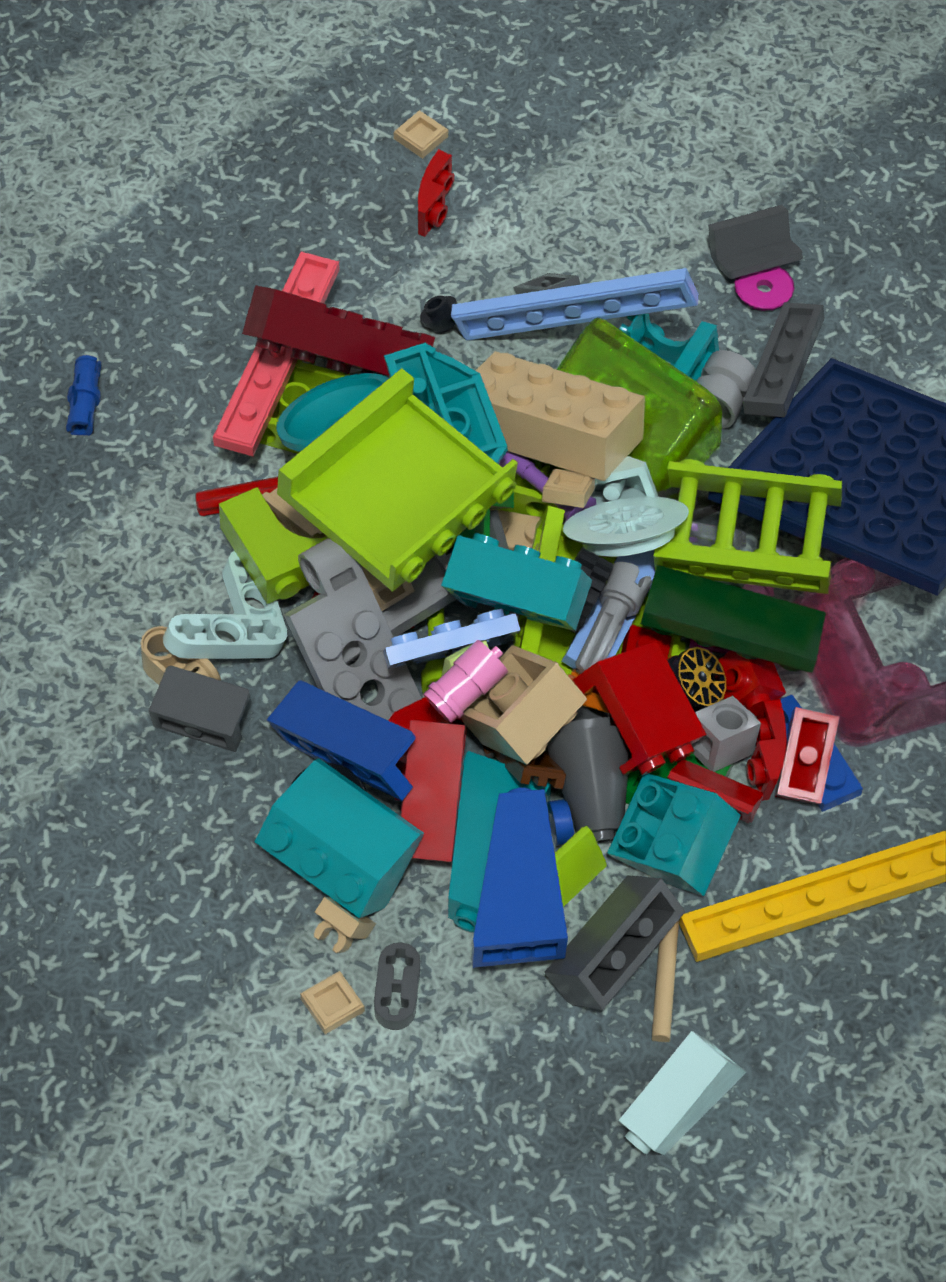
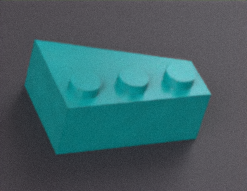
[441,533,592,631]

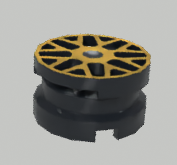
[667,647,726,712]

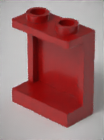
[572,641,707,776]

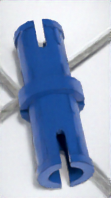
[66,355,102,436]

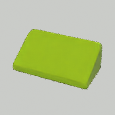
[555,826,607,907]

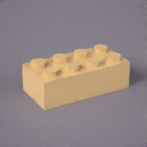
[475,351,645,481]

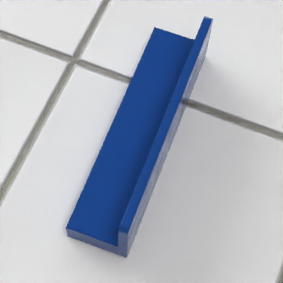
[267,680,416,801]

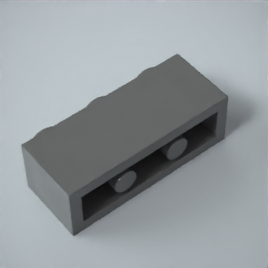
[545,875,685,1010]

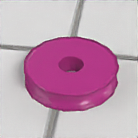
[735,266,795,311]

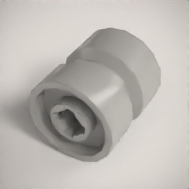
[686,350,756,429]

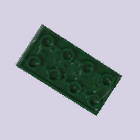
[640,565,826,673]

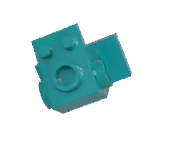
[612,313,719,410]

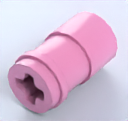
[423,640,508,723]

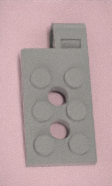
[284,538,422,720]

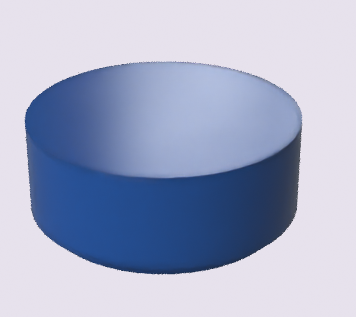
[547,799,574,846]

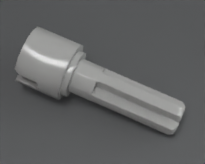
[575,562,652,674]

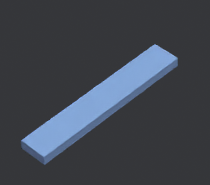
[451,268,699,340]

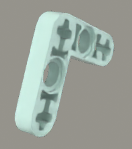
[163,551,288,659]

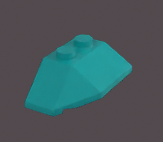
[384,343,508,464]

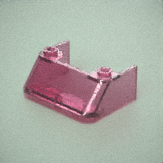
[792,558,946,747]

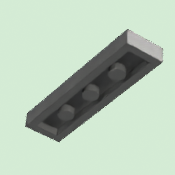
[743,302,825,417]

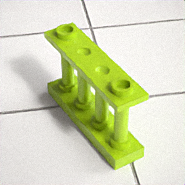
[653,459,842,594]

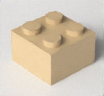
[460,645,587,765]

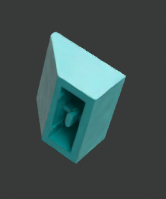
[607,774,741,896]

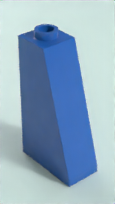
[471,788,568,968]

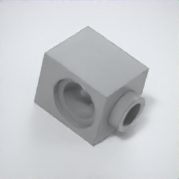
[692,696,761,772]

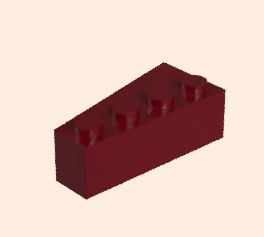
[242,285,436,378]

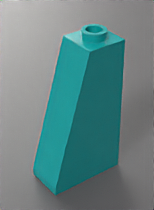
[448,751,551,932]

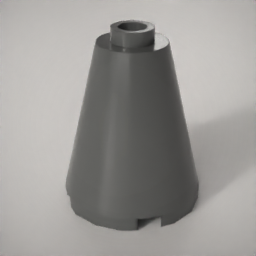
[546,717,630,844]

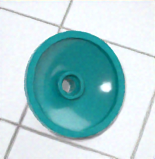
[276,373,389,452]

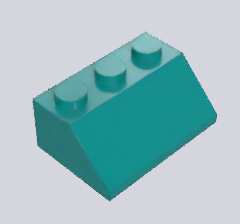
[255,758,424,919]

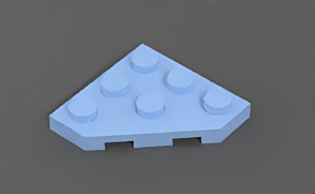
[383,609,520,669]

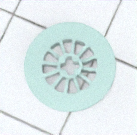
[563,497,689,557]

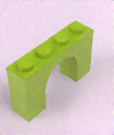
[219,487,328,604]

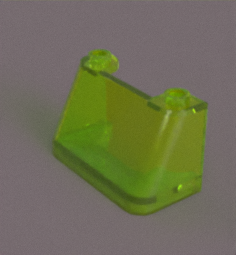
[556,318,722,498]

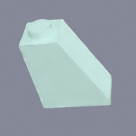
[619,1031,746,1155]

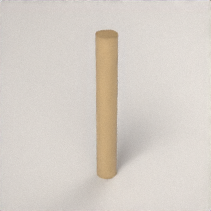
[652,920,679,1042]

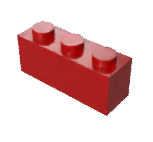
[395,720,467,862]

